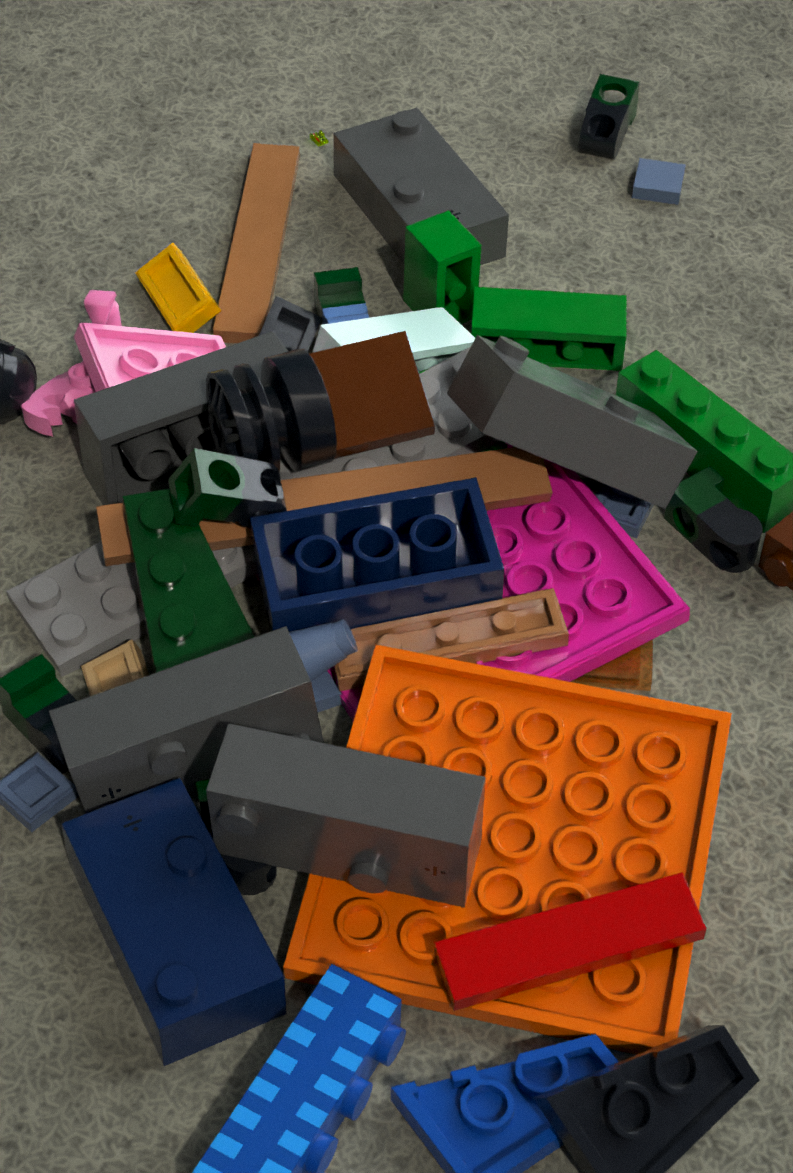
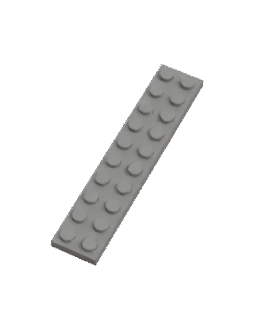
[6,347,500,677]

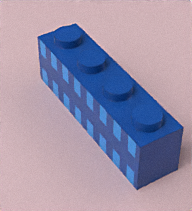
[192,964,406,1173]

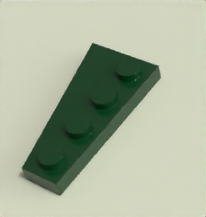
[123,489,255,673]

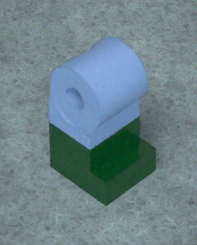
[314,267,370,326]

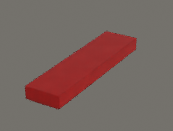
[434,872,707,1011]

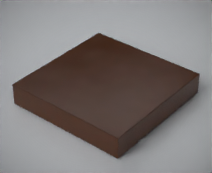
[309,331,435,459]

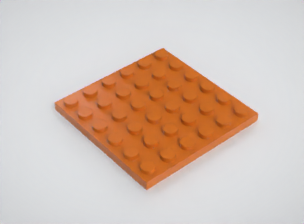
[283,644,732,1055]

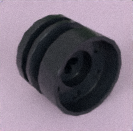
[206,349,337,472]

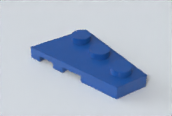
[391,1034,619,1173]

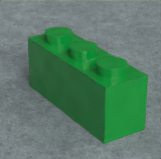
[471,287,627,371]

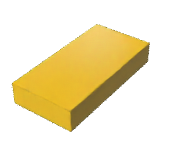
[135,243,222,333]

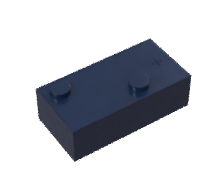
[250,477,504,632]
[61,778,286,1066]

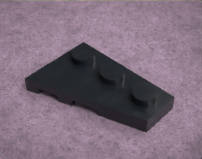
[533,1025,760,1173]

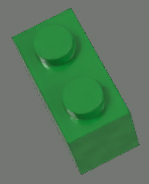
[403,210,482,324]

